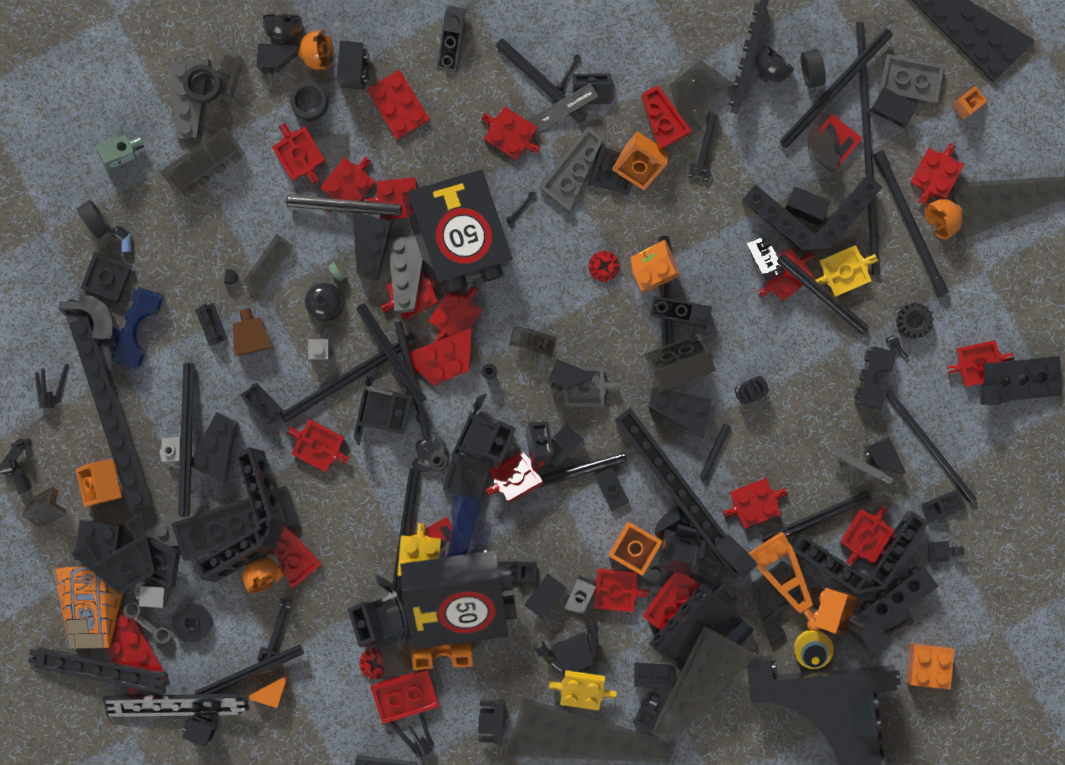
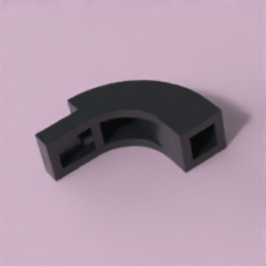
[58,294,119,346]

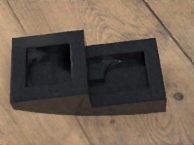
[921,489,966,522]
[498,561,537,582]

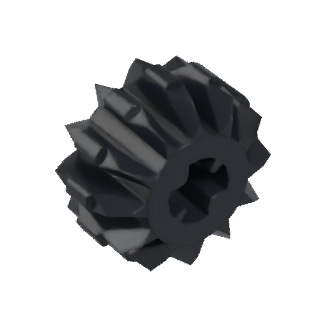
[734,376,769,405]

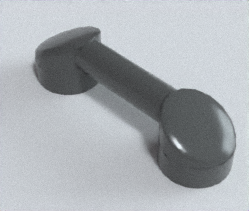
[123,602,171,644]

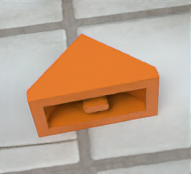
[952,86,987,120]
[249,676,288,708]

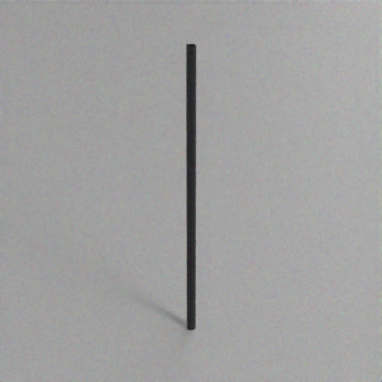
[856,22,880,275]

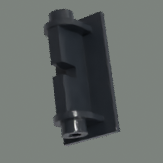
[195,303,227,346]

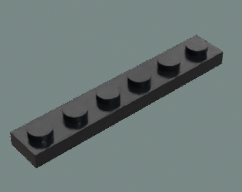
[728,0,769,114]

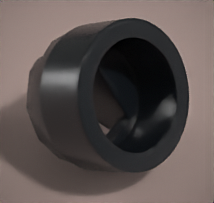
[224,269,238,285]

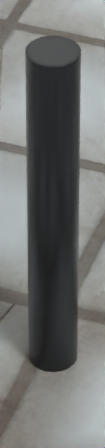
[700,423,731,480]

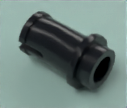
[481,364,497,379]

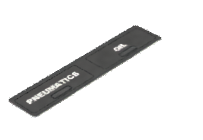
[527,83,598,133]

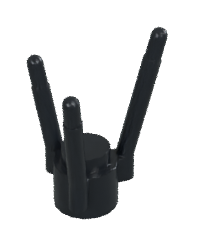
[35,364,68,408]
[389,712,433,757]

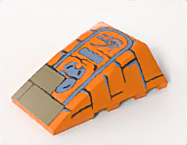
[53,567,125,649]

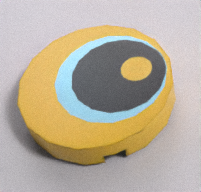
[794,630,834,669]

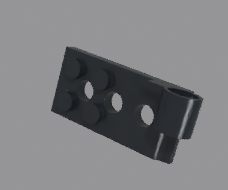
[979,356,1062,405]

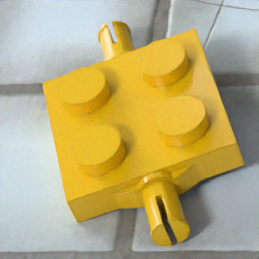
[816,245,878,297]
[397,523,441,576]
[549,670,617,711]

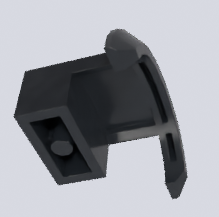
[353,368,412,445]
[451,394,516,469]
[347,575,409,651]

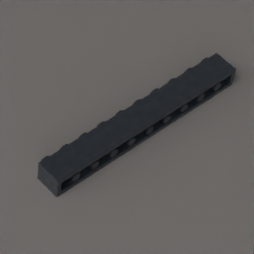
[69,317,154,511]
[614,408,739,579]

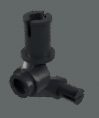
[0,438,31,495]

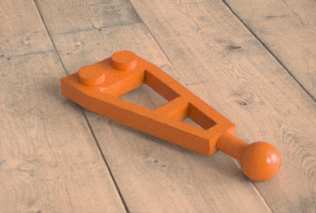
[749,532,821,631]

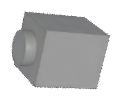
[308,339,331,360]
[136,585,168,608]

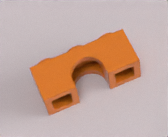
[412,642,473,670]

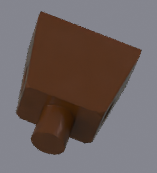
[233,308,274,356]

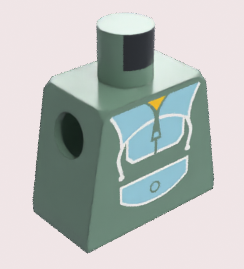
[96,135,144,172]

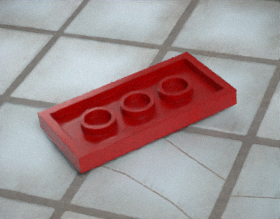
[105,610,165,695]

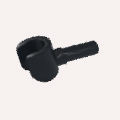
[885,336,909,359]

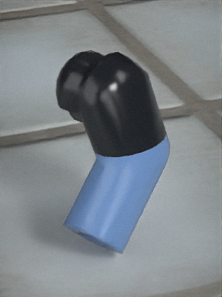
[110,226,132,253]

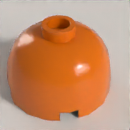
[298,30,334,70]
[924,199,963,240]
[242,557,283,594]

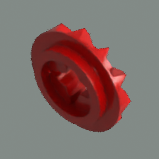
[588,250,620,282]
[359,647,391,679]

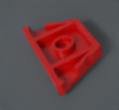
[410,327,473,385]

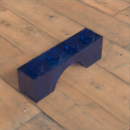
[112,287,164,370]
[438,494,482,558]

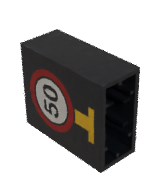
[403,169,513,294]
[400,551,517,649]

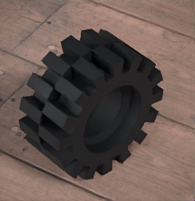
[896,302,934,339]

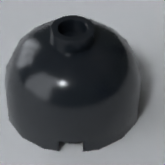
[263,14,302,45]
[755,45,795,83]
[304,282,344,322]

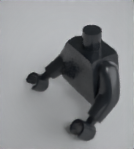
[534,620,599,674]

